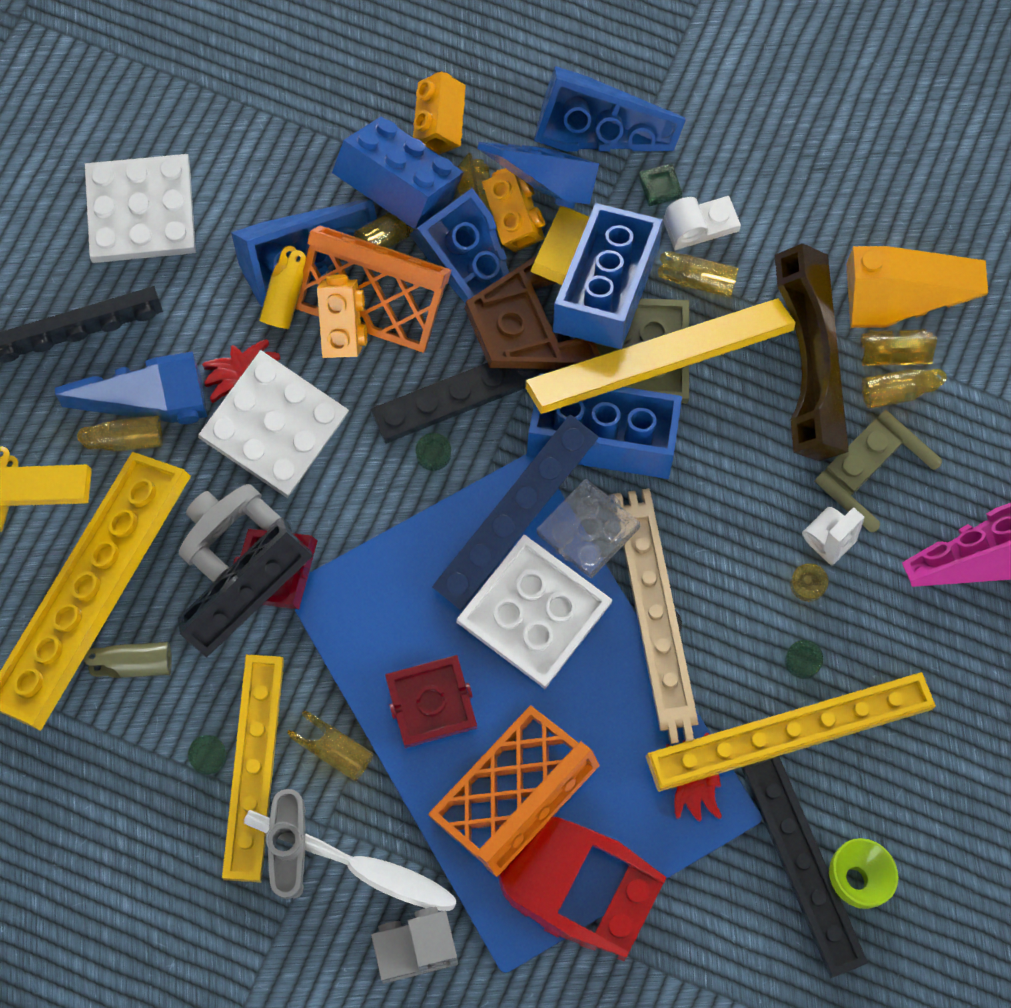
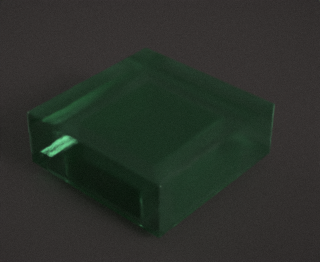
[639,163,683,207]

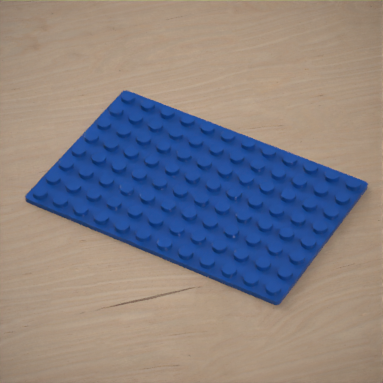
[294,454,762,973]

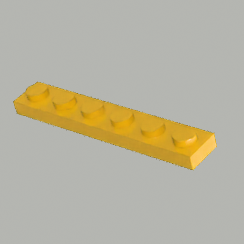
[222,654,284,883]

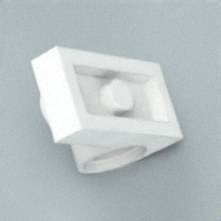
[663,196,741,250]
[802,507,865,566]

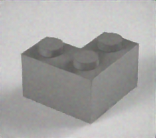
[371,907,458,984]

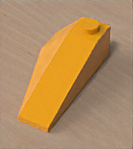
[846,246,988,328]

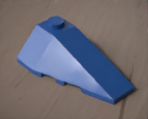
[410,188,510,303]
[55,352,208,424]

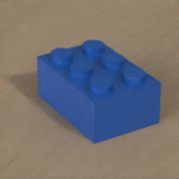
[332,116,464,229]

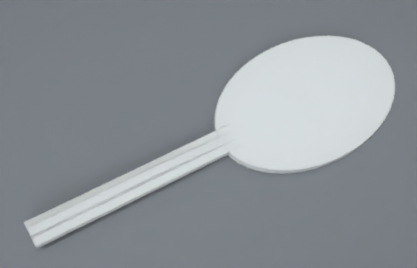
[244,810,456,911]

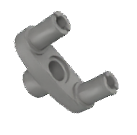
[179,484,281,583]
[266,789,306,899]

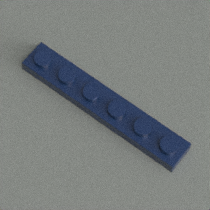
[432,414,599,610]

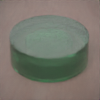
[415,433,451,471]
[785,640,823,679]
[188,735,227,775]

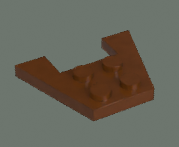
[464,255,600,369]

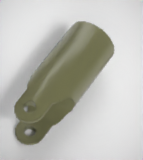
[84,642,172,678]

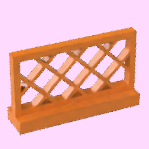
[295,225,452,353]
[428,705,600,877]

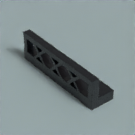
[178,518,313,658]

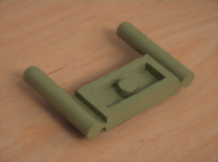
[814,409,942,532]

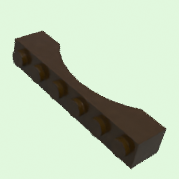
[775,243,849,461]

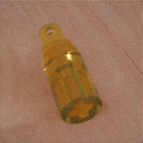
[354,212,415,248]
[658,251,739,298]
[862,369,947,409]
[77,416,163,452]
[287,710,374,782]

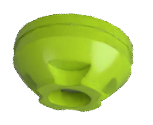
[829,838,898,909]

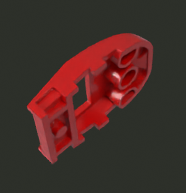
[499,817,667,961]

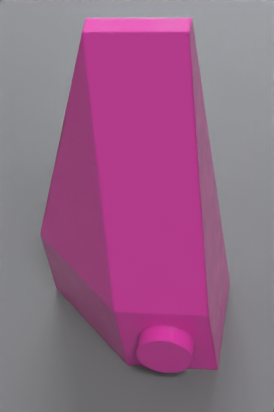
[902,503,1011,587]

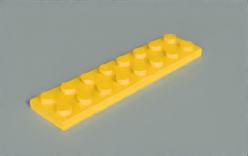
[0,452,191,731]

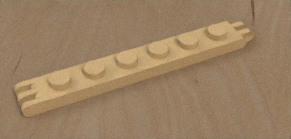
[613,488,698,744]

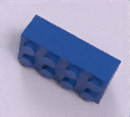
[553,203,663,350]
[526,373,682,479]

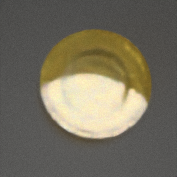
[790,563,829,602]

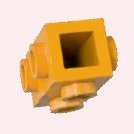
[413,71,466,155]
[482,168,545,252]
[317,274,367,358]

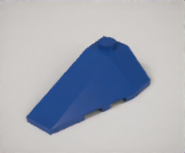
[534,66,686,152]
[477,142,599,208]
[231,198,380,307]

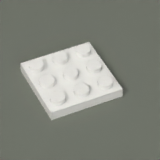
[85,154,196,263]
[198,350,349,498]
[457,535,612,689]

